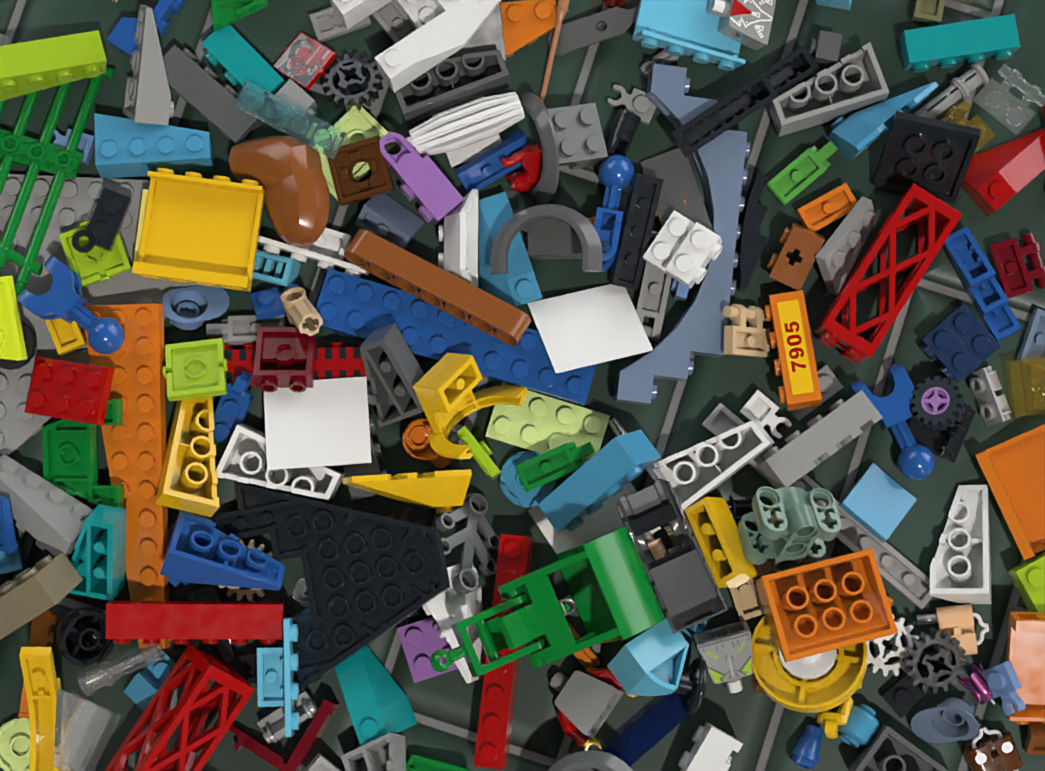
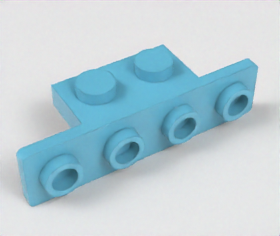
[257,618,299,737]

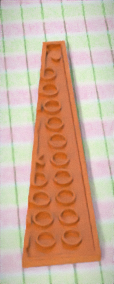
[84,303,170,649]

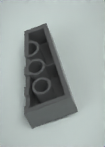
[395,50,511,125]

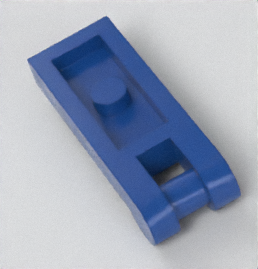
[455,130,527,193]

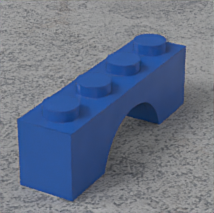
[107,0,185,58]

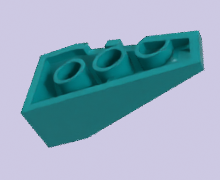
[335,646,417,746]

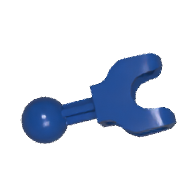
[594,154,635,272]
[16,256,125,354]
[849,363,935,481]

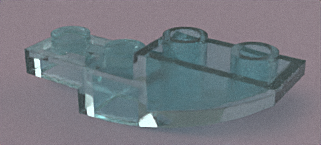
[234,80,347,159]

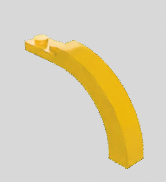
[19,646,64,771]

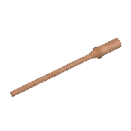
[540,0,570,103]

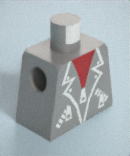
[708,0,776,50]

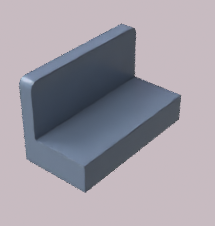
[355,194,425,250]

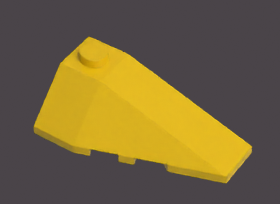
[342,469,472,513]

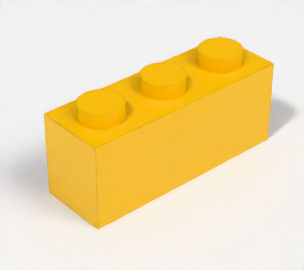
[685,497,758,588]

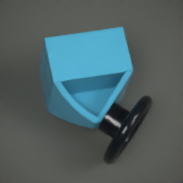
[607,618,708,715]

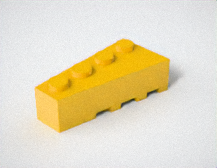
[155,397,219,517]

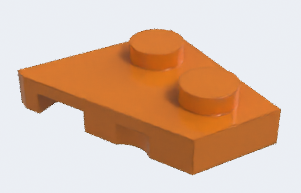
[500,0,557,58]

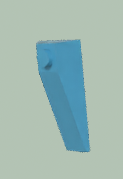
[827,82,939,162]

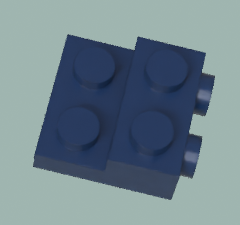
[919,304,1001,383]

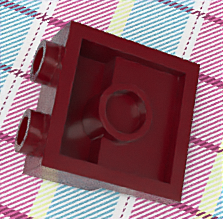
[253,327,316,393]

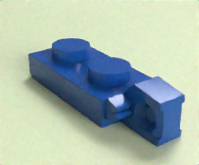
[213,371,254,445]

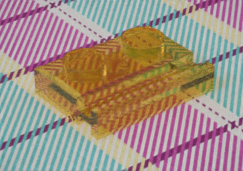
[1006,355,1045,418]

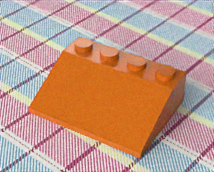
[755,548,898,663]

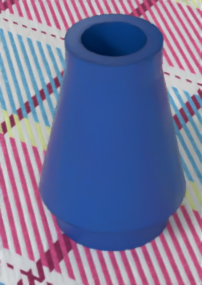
[791,724,824,770]

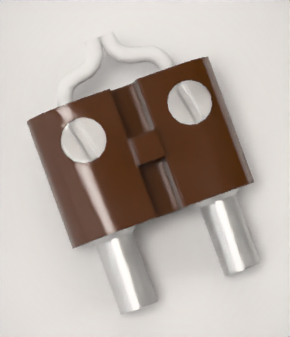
[964,727,1023,771]

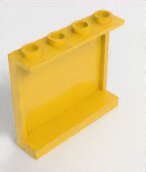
[132,168,266,292]

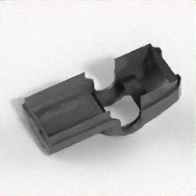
[616,478,728,634]

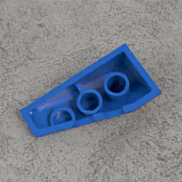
[160,510,285,591]

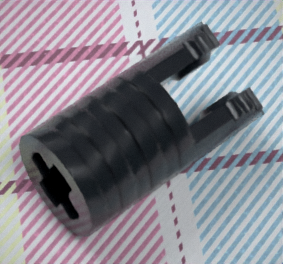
[605,109,641,157]

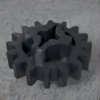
[322,53,383,112]
[902,629,967,694]

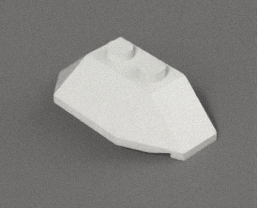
[438,189,479,287]

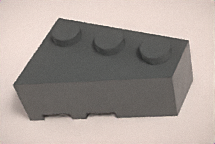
[360,323,425,428]

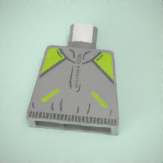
[693,620,753,693]

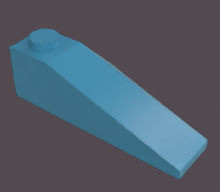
[479,192,543,307]

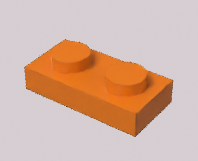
[796,183,857,232]

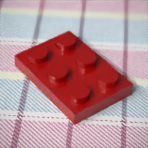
[24,356,115,426]

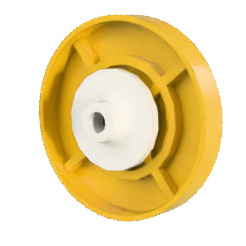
[751,615,868,713]

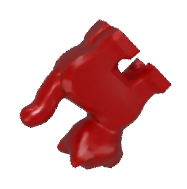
[501,142,543,194]

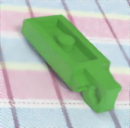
[765,141,838,207]

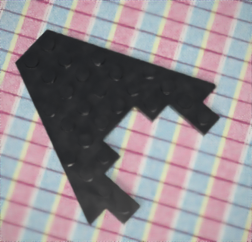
[213,483,450,693]

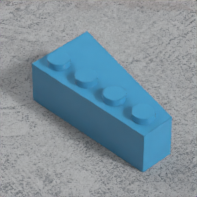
[94,113,214,179]
[538,429,661,532]

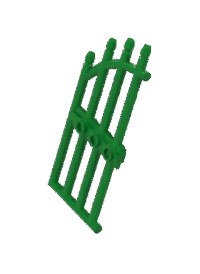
[0,41,115,297]

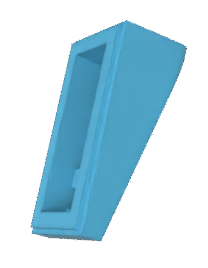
[253,250,301,287]

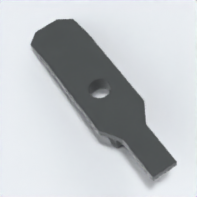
[547,6,639,56]

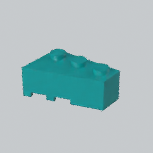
[69,504,126,601]

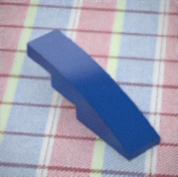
[943,226,1022,342]

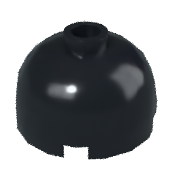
[56,607,115,668]

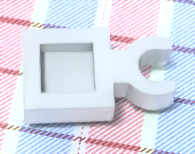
[739,390,792,439]

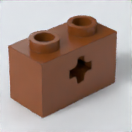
[766,223,825,291]

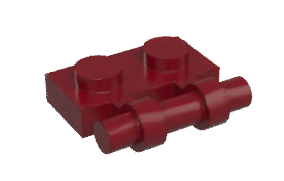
[987,233,1045,299]

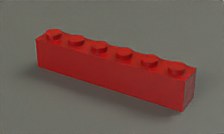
[106,601,284,645]

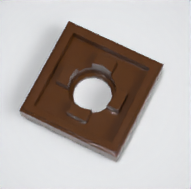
[326,135,395,206]

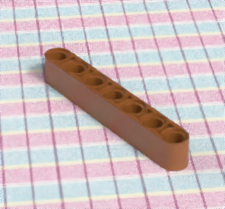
[344,229,531,346]

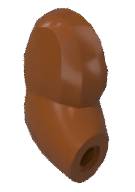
[229,136,330,248]

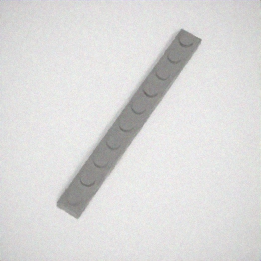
[701,403,933,609]

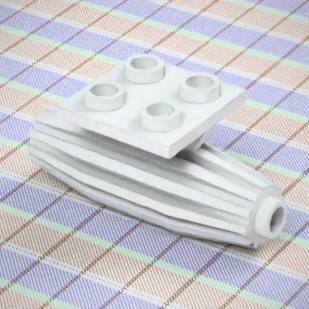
[405,91,525,168]

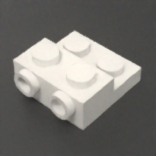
[643,210,723,289]

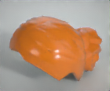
[402,418,455,468]

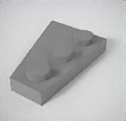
[815,197,877,296]

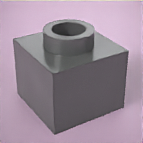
[809,30,843,68]

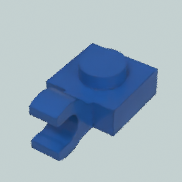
[249,284,298,322]

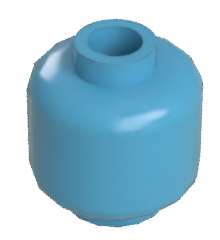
[838,704,880,749]

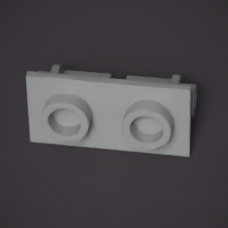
[967,366,1012,427]
[257,690,318,744]

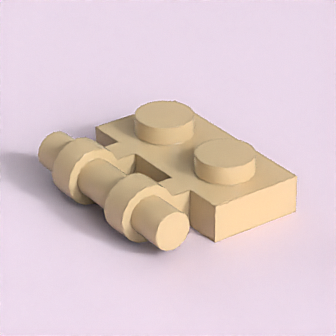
[723,304,770,358]

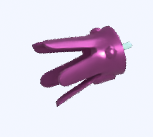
[958,663,996,705]

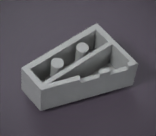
[341,733,406,771]

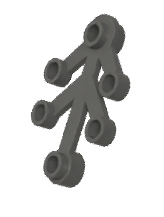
[435,493,500,594]

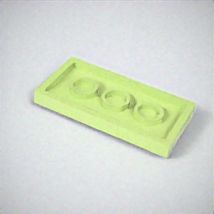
[485,382,610,464]

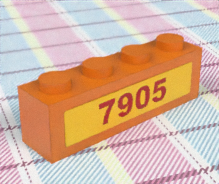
[764,290,822,411]

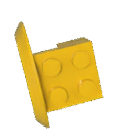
[413,352,527,459]

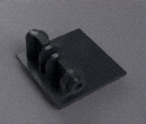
[908,404,976,463]

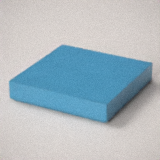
[839,463,917,543]

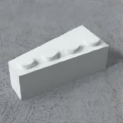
[646,420,775,512]

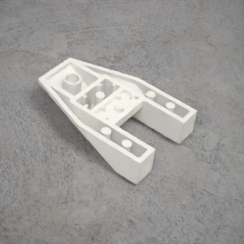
[330,0,501,93]

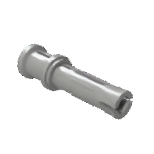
[913,62,989,119]

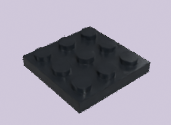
[873,111,981,203]

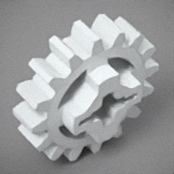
[866,614,919,677]

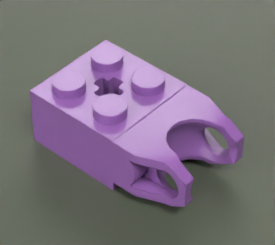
[379,131,464,225]

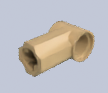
[281,287,323,336]

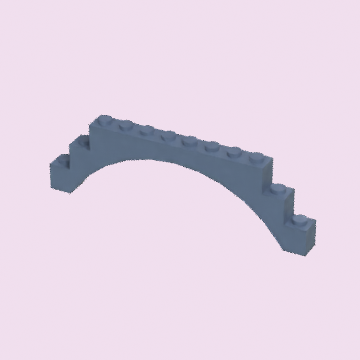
[613,63,750,405]

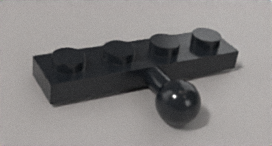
[609,173,664,290]

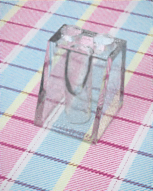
[53,689,121,771]

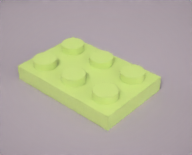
[313,106,396,202]

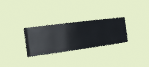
[737,173,768,293]

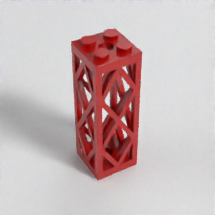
[813,183,962,364]
[104,644,255,771]

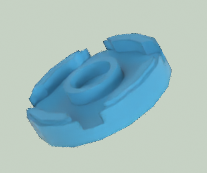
[500,451,557,508]

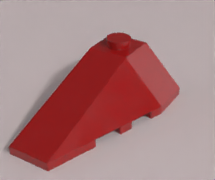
[961,128,1045,217]

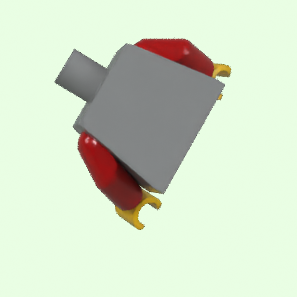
[550,668,637,751]

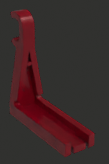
[228,698,340,771]

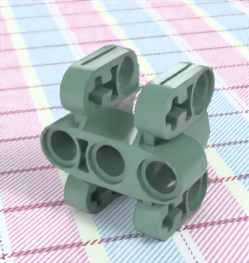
[737,486,842,573]

